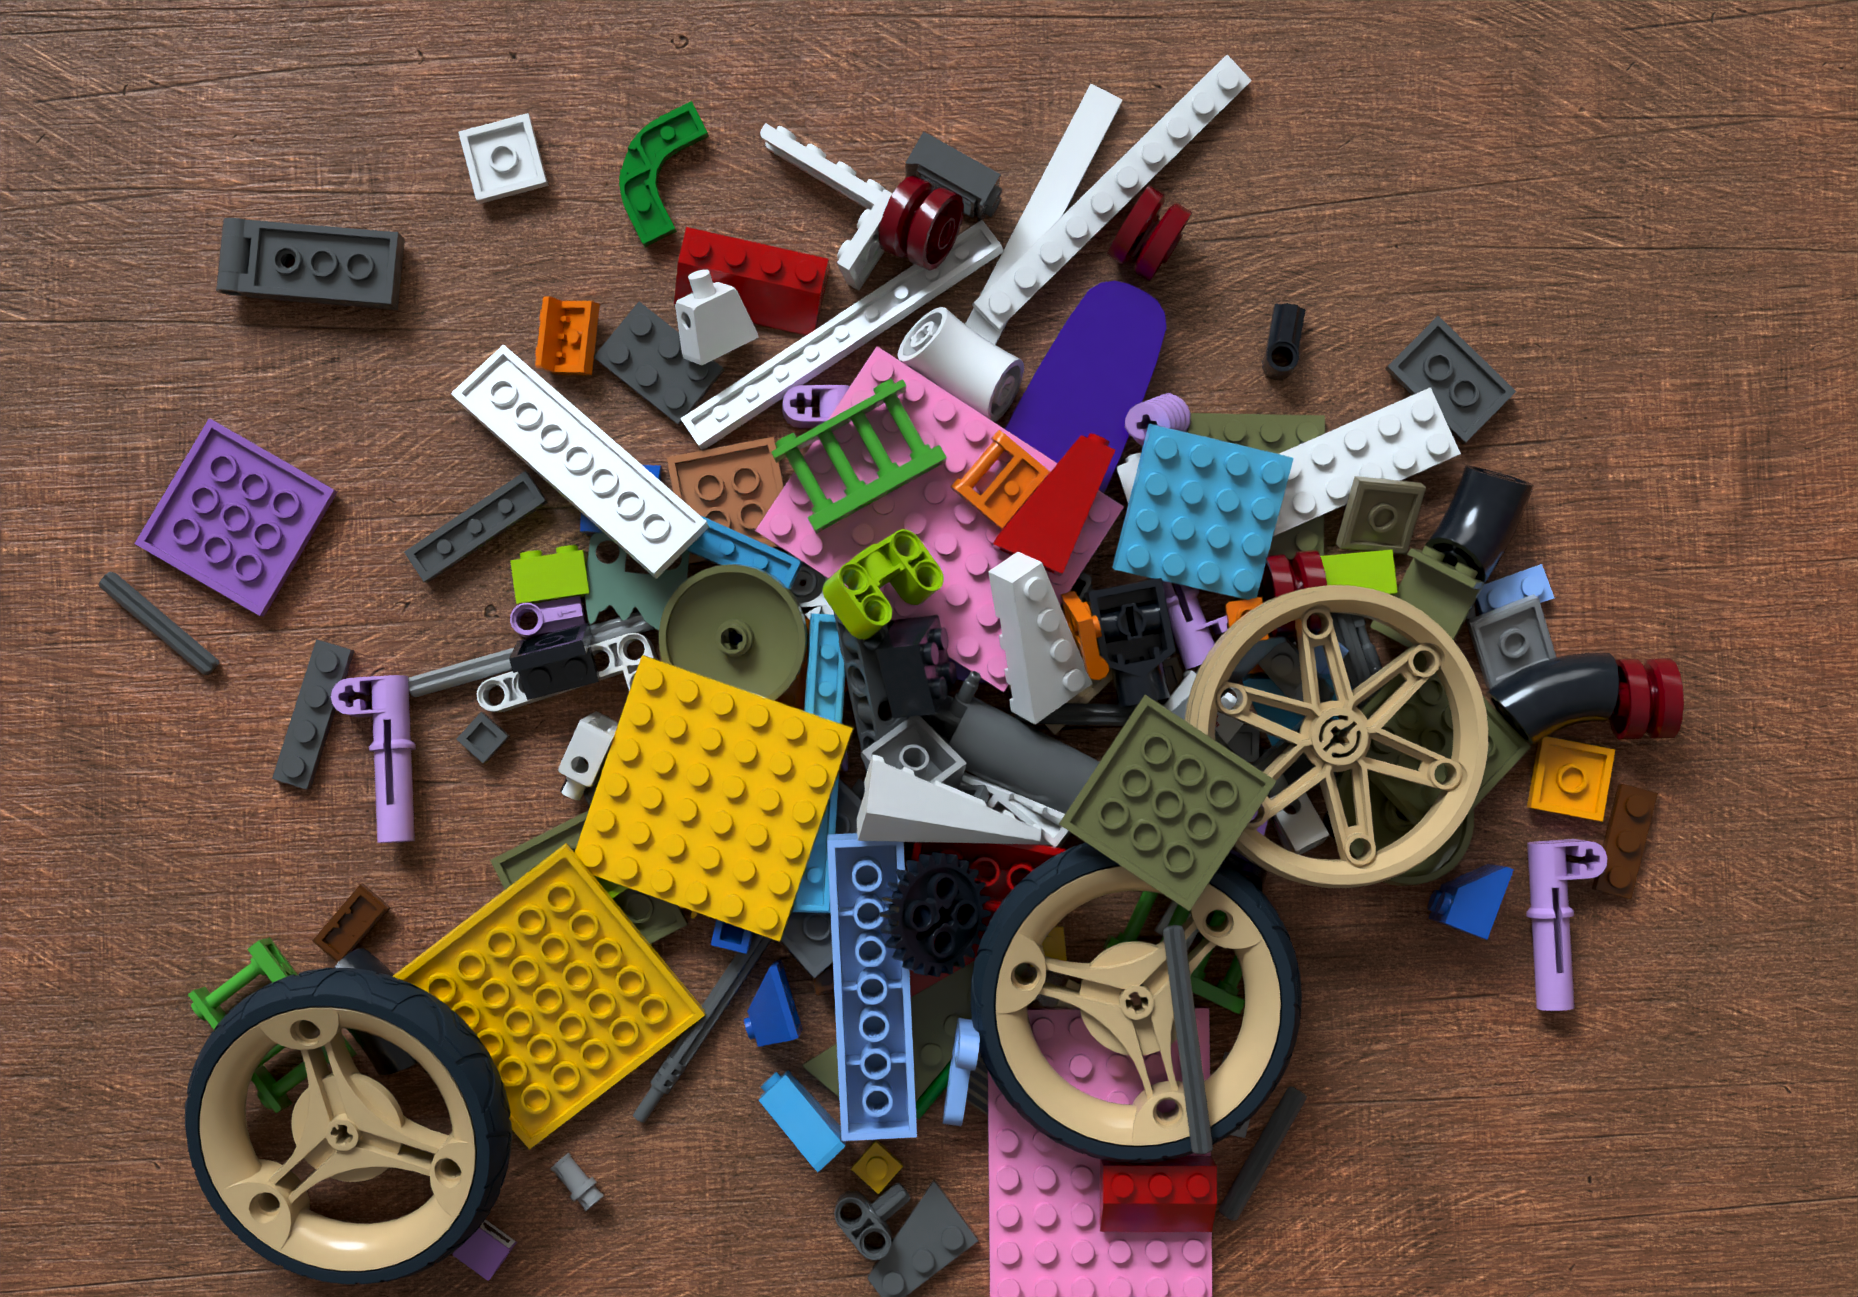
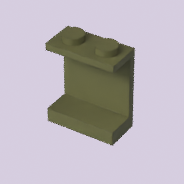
[1370,545,1485,656]

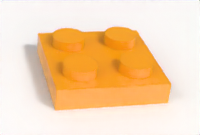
[1527,736,1615,822]

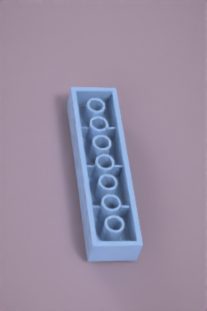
[827,833,917,1141]

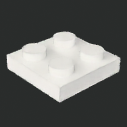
[458,113,549,204]

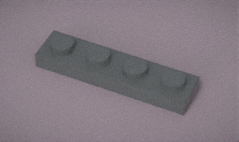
[404,471,548,583]
[272,639,355,789]

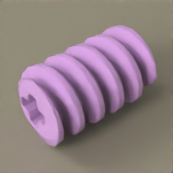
[1125,393,1191,446]

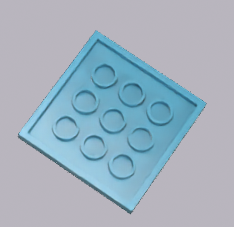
[1112,424,1294,600]

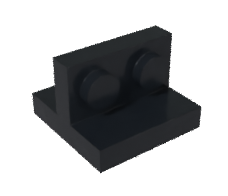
[509,623,600,700]

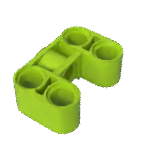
[823,529,944,640]

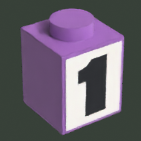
[452,1220,517,1281]

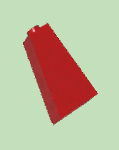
[992,433,1115,576]

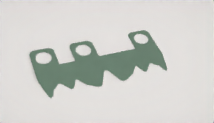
[585,533,787,630]

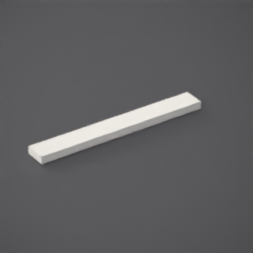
[965,84,1122,345]

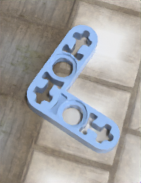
[943,1018,980,1126]

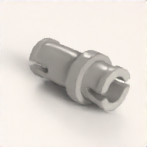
[550,1153,604,1212]

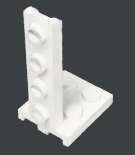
[760,123,892,291]

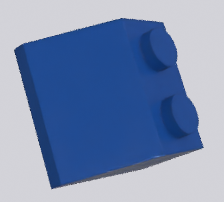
[1427,864,1514,940]

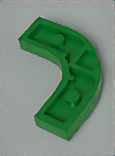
[619,101,709,248]

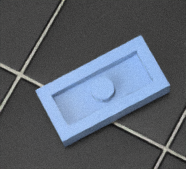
[1475,564,1554,615]

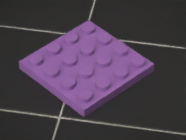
[134,418,338,617]

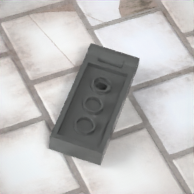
[216,218,405,310]

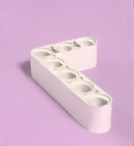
[476,633,658,712]

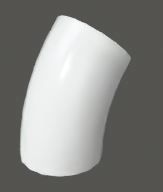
[897,307,1024,422]

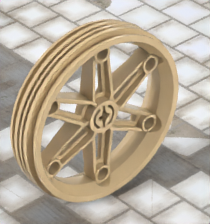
[1185,585,1488,888]

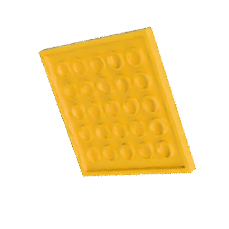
[574,655,854,942]
[393,843,705,1150]

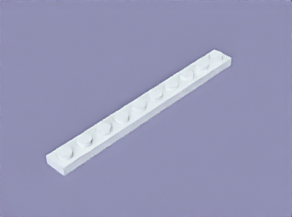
[972,55,1252,331]
[681,220,1004,450]

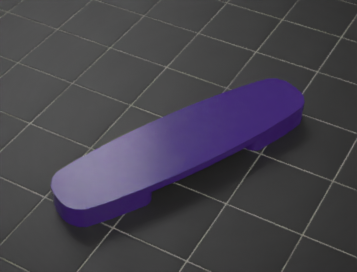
[949,281,1167,684]

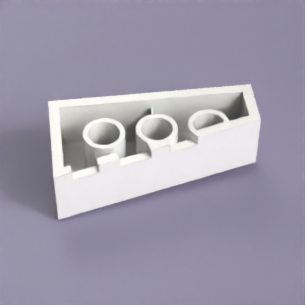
[988,552,1092,724]

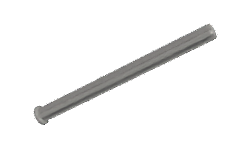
[408,612,655,697]

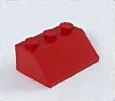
[1100,1156,1217,1232]

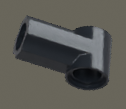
[1262,303,1306,380]

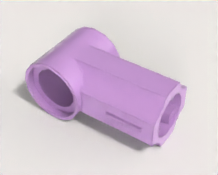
[510,596,586,638]

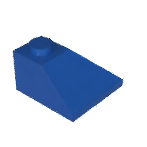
[744,959,803,1047]

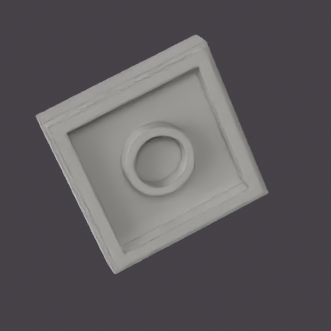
[1466,594,1556,689]

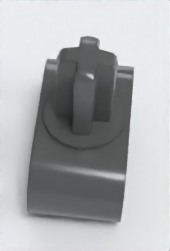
[834,1183,911,1260]

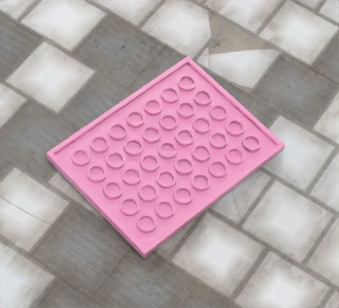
[755,346,1124,692]
[988,1006,1212,1297]

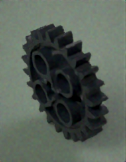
[880,852,991,977]

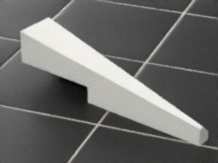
[857,755,1041,844]
[960,772,1071,848]

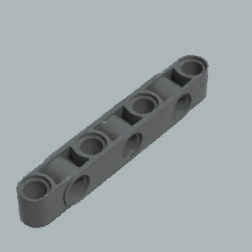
[833,611,907,774]

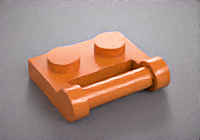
[950,430,1050,530]
[1060,591,1109,680]

